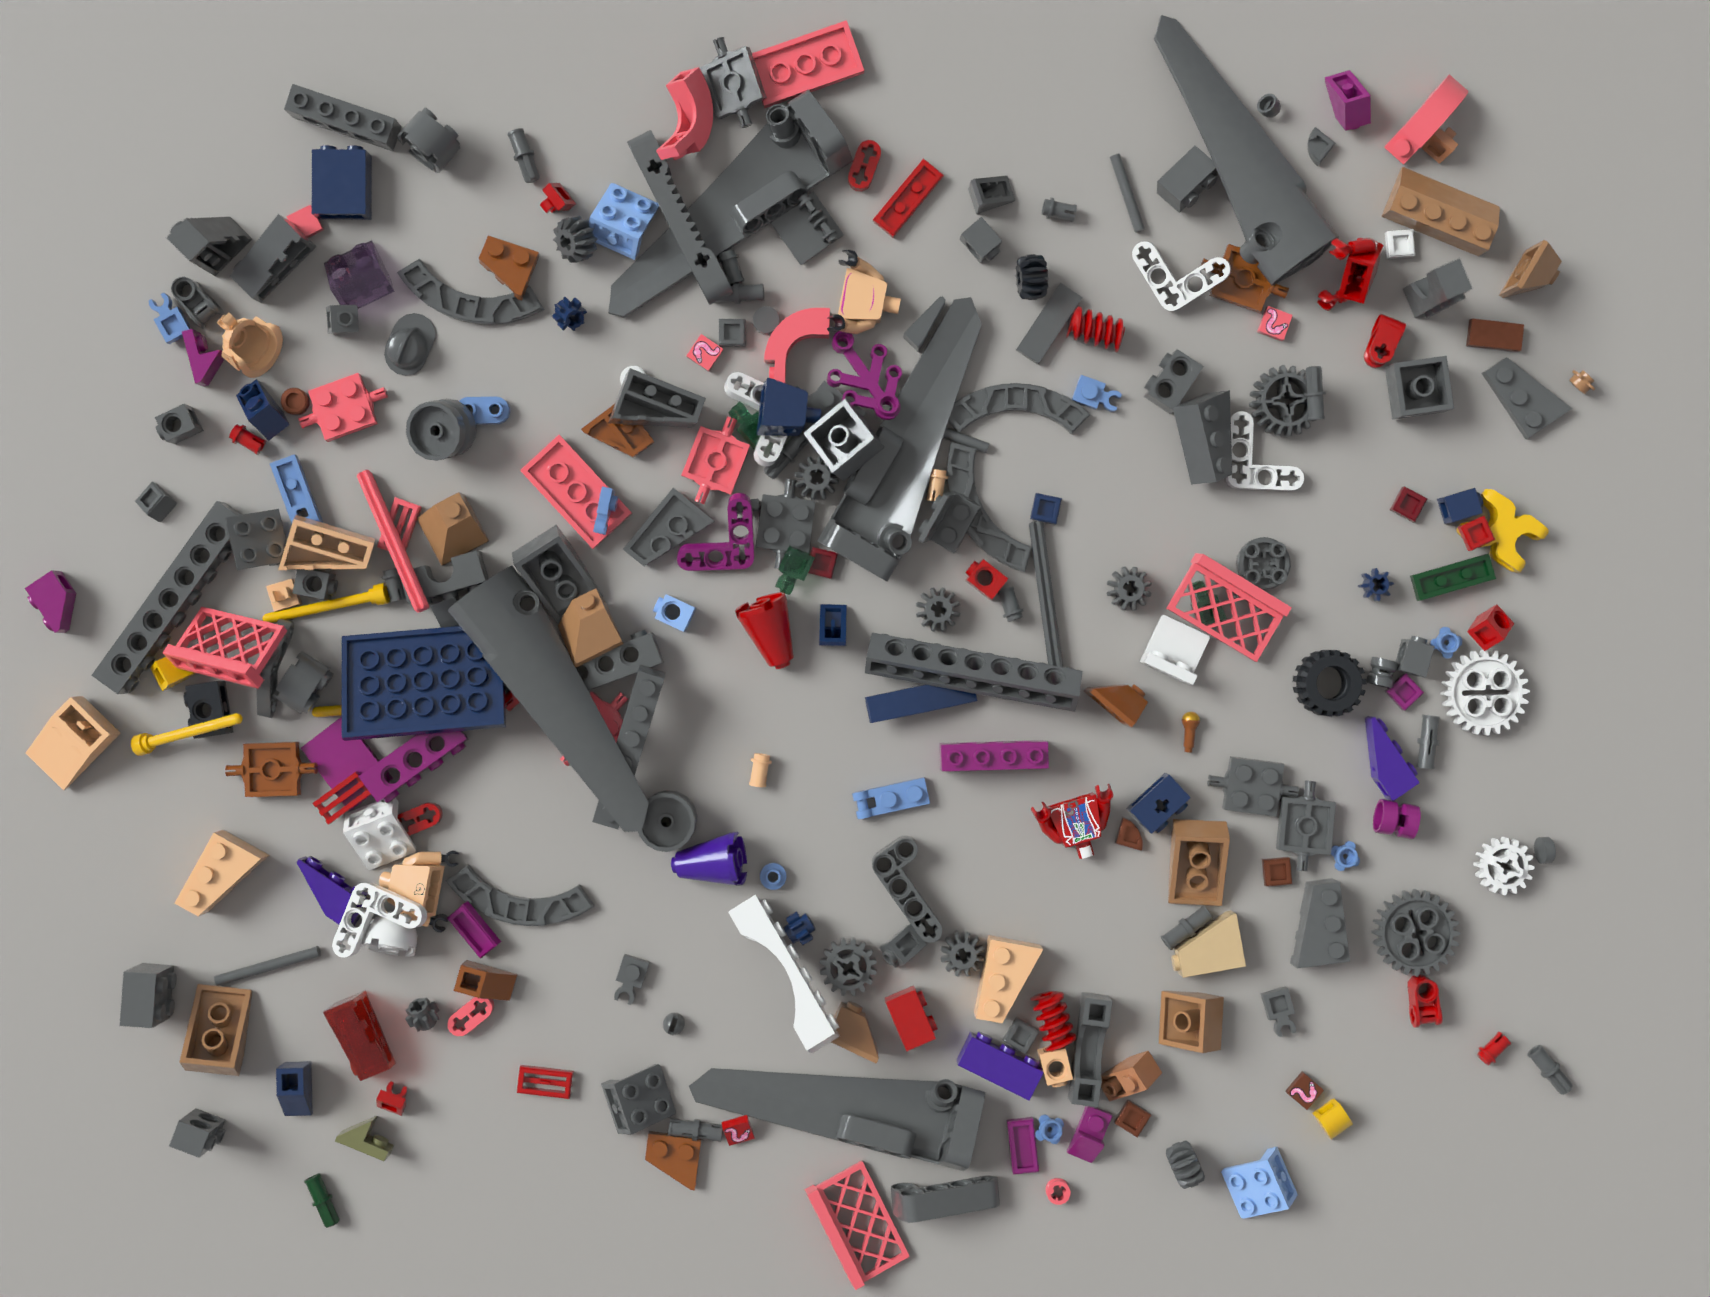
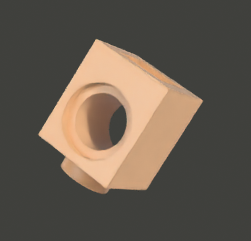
[1037,1047,1073,1087]

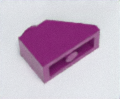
[1325,70,1371,131]

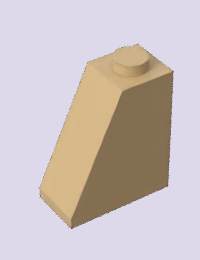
[1171,910,1246,978]

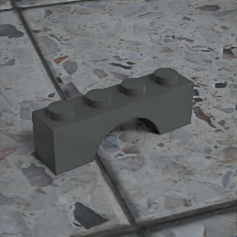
[1403,258,1473,319]
[1068,992,1112,1107]

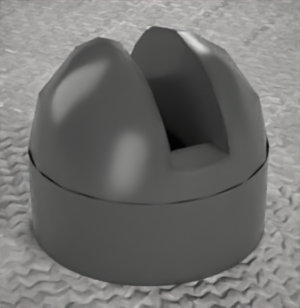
[1257,94,1281,118]
[663,1013,685,1035]

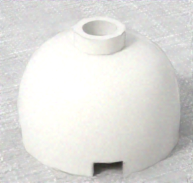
[362,911,418,957]

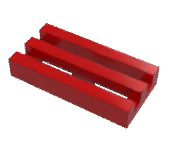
[312,771,371,825]
[517,1065,574,1099]

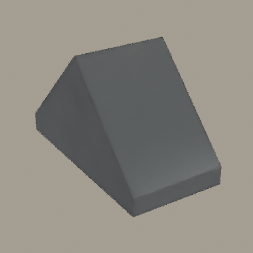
[968,176,1016,214]

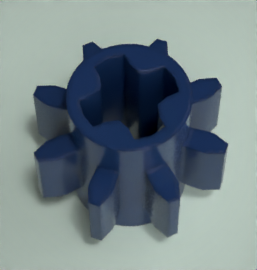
[552,297,587,331]
[1358,568,1394,601]
[783,911,816,946]

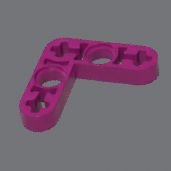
[677,493,754,571]

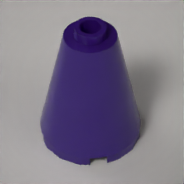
[671,832,747,886]

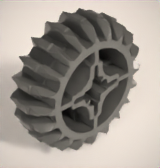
[1249,365,1316,437]

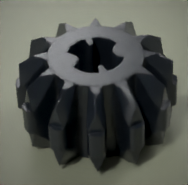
[1015,254,1049,300]

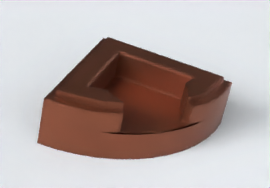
[1115,817,1143,851]

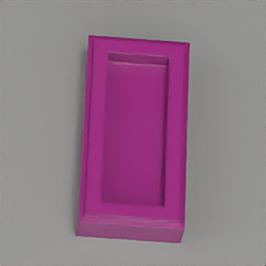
[447,901,501,959]
[1006,1117,1039,1175]

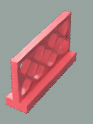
[1166,553,1292,662]
[163,607,287,689]
[804,1161,910,1290]

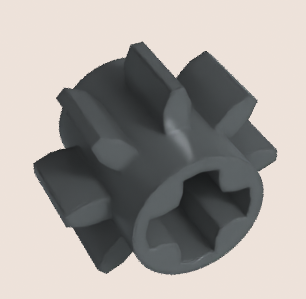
[405,997,440,1032]

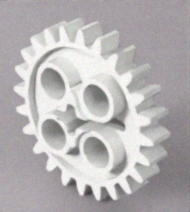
[1440,650,1530,736]

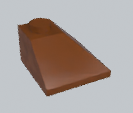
[1084,684,1148,728]

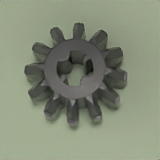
[553,216,597,263]
[794,455,839,501]
[1106,566,1152,611]
[916,587,961,632]
[940,931,985,977]
[1166,1140,1205,1189]

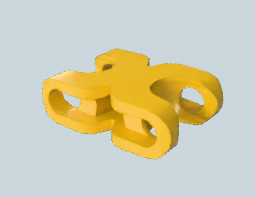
[1456,489,1549,573]

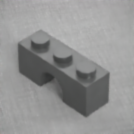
[401,550,489,605]

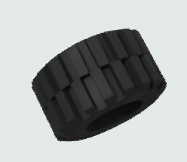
[1292,650,1367,717]

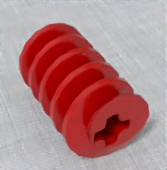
[1066,306,1125,353]
[1030,991,1076,1051]

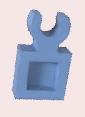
[149,292,191,344]
[1072,375,1122,412]
[593,487,618,535]

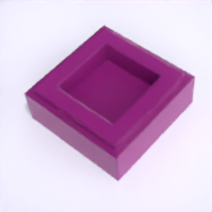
[1385,673,1424,711]

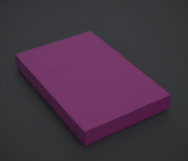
[300,716,393,811]

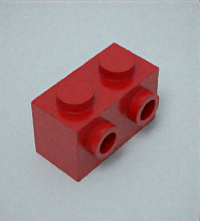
[885,985,938,1051]

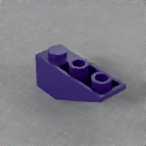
[1365,716,1419,801]
[296,856,369,926]

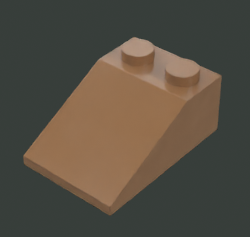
[1168,819,1230,906]
[179,984,252,1076]

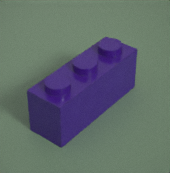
[956,1031,1044,1101]

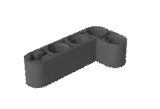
[872,836,942,943]
[890,1176,1000,1223]

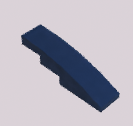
[865,684,978,723]

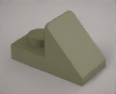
[335,1116,394,1161]

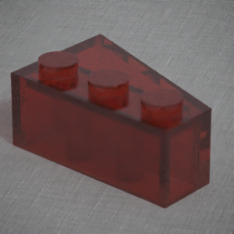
[323,990,396,1081]

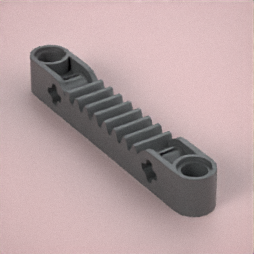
[627,130,733,305]

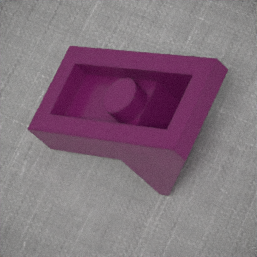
[182,329,225,387]
[1067,1106,1113,1163]

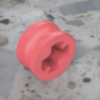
[1046,1178,1071,1205]

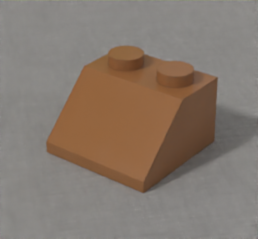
[1159,991,1224,1053]

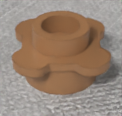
[1569,370,1595,394]

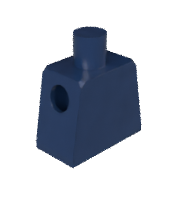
[756,378,821,436]

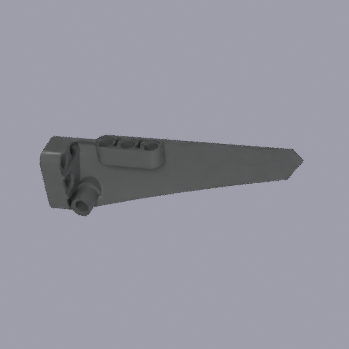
[1154,15,1339,286]
[608,90,853,318]
[817,297,982,582]
[448,565,649,832]
[689,1068,985,1171]

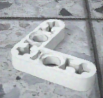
[1132,242,1231,311]
[724,372,787,467]
[1225,411,1304,491]
[332,882,427,958]

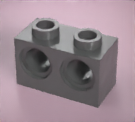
[1144,349,1204,414]
[169,1108,226,1158]

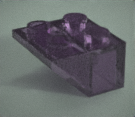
[324,240,395,309]

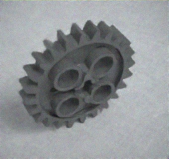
[1371,889,1461,976]

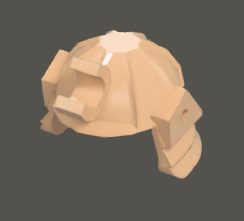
[217,313,283,378]

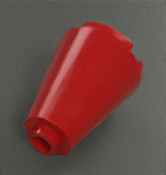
[735,592,794,669]

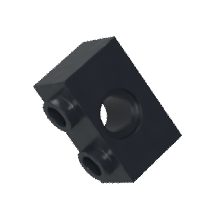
[183,680,234,739]

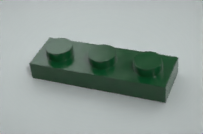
[1410,553,1496,601]

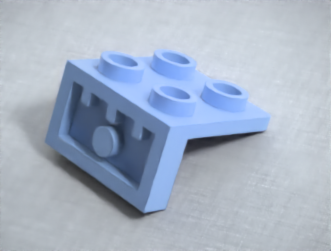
[589,183,659,260]
[1221,1147,1298,1219]

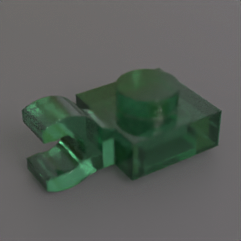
[728,401,765,449]
[775,545,815,595]
[1191,580,1227,625]

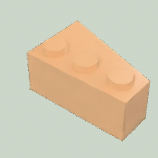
[278,515,375,570]
[174,830,270,916]
[974,935,1043,1023]

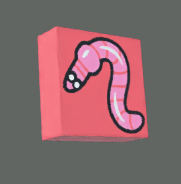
[1257,306,1293,341]
[686,334,723,372]

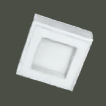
[1385,229,1415,259]

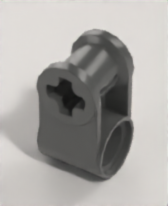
[171,277,223,329]

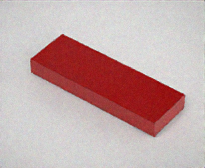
[873,158,944,238]

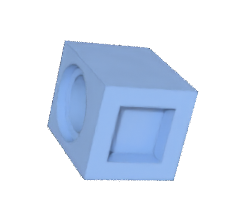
[653,594,697,632]

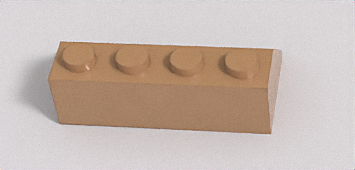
[1381,167,1500,256]

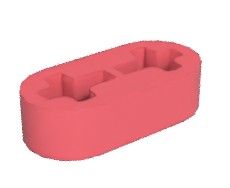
[447,997,494,1036]

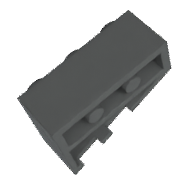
[230,214,317,303]
[166,217,252,276]
[608,368,706,428]
[1173,390,1232,485]
[1290,878,1350,968]

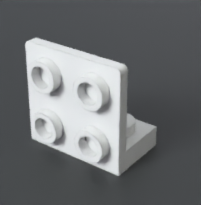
[1140,615,1210,685]
[343,798,416,870]

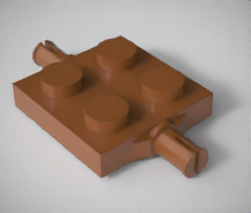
[1200,244,1289,313]
[225,742,318,797]

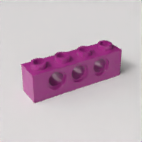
[358,731,468,803]
[939,740,1049,771]

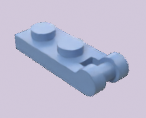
[269,454,323,523]
[852,777,930,819]

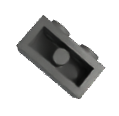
[1157,146,1218,213]

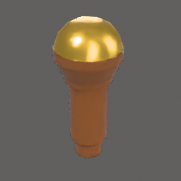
[1182,712,1200,753]

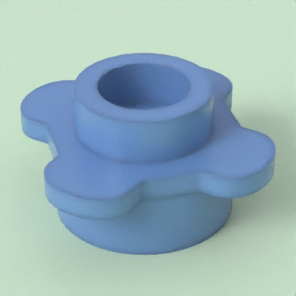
[1430,627,1462,658]
[1331,841,1360,871]
[1035,1114,1064,1144]

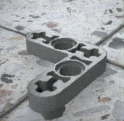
[256,619,294,718]

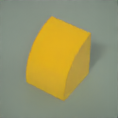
[150,657,196,691]
[1312,1098,1353,1140]

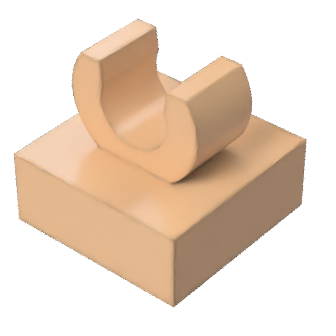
[266,579,302,612]

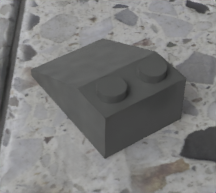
[512,524,603,624]

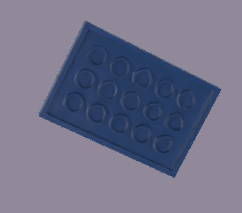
[342,626,506,741]

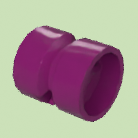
[1373,799,1421,840]

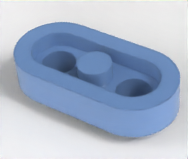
[459,396,510,425]

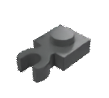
[614,954,650,1005]
[1260,986,1296,1037]

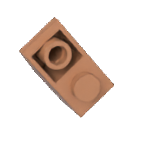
[1101,1051,1162,1101]

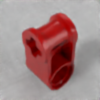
[1364,314,1406,368]
[1407,974,1443,1028]

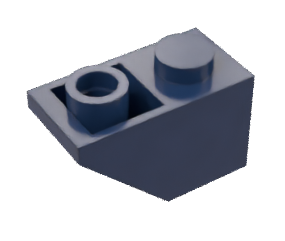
[236,379,290,441]
[276,1061,313,1116]

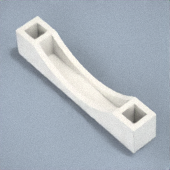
[728,895,839,1053]

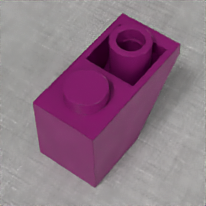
[24,570,77,633]

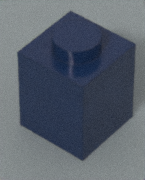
[1437,488,1483,524]

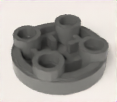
[1236,537,1291,590]

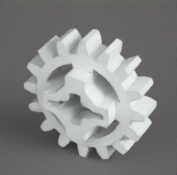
[1473,837,1535,895]

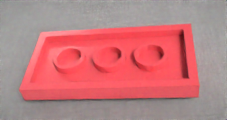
[752,20,865,108]
[520,435,632,549]

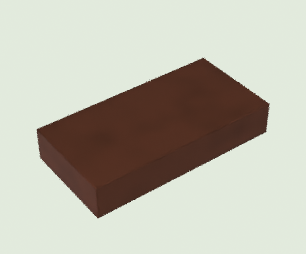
[1466,318,1524,352]

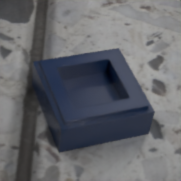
[1030,493,1062,525]

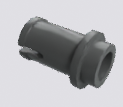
[1042,197,1077,222]
[718,250,745,286]
[381,568,406,602]
[998,587,1023,622]

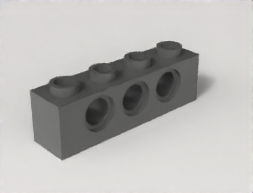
[284,84,402,151]
[576,630,664,691]

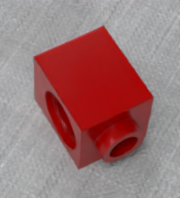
[965,559,1008,600]
[1467,604,1515,651]

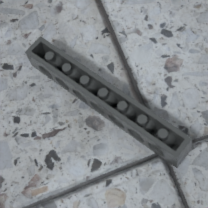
[91,501,241,694]
[865,632,1083,712]

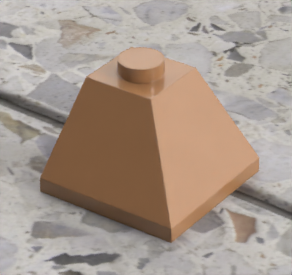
[1499,240,1562,298]
[417,492,489,566]
[558,588,624,668]
[831,1001,879,1064]

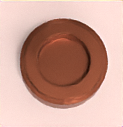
[281,388,310,415]

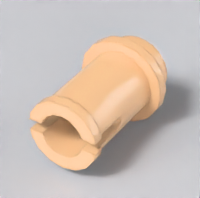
[926,469,948,501]
[749,753,772,787]

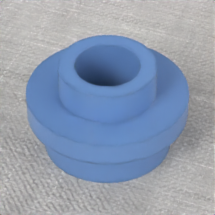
[760,863,787,890]

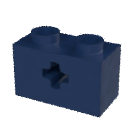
[1126,773,1191,834]

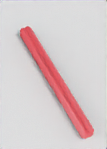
[357,470,429,613]

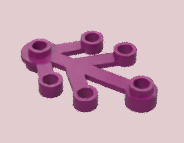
[827,331,902,420]

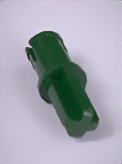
[304,1173,340,1228]

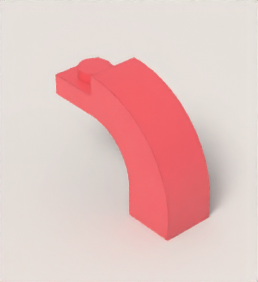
[656,67,713,160]
[1384,74,1469,165]
[764,308,830,383]

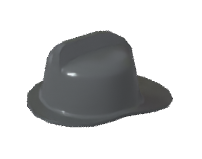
[384,313,436,376]

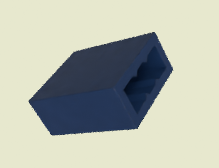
[312,145,372,220]

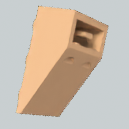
[26,696,121,790]

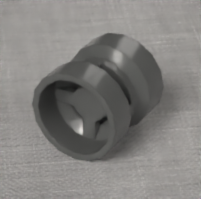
[1366,657,1399,689]

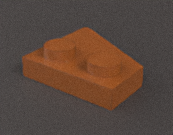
[479,236,539,301]
[581,404,654,458]
[645,1131,701,1191]

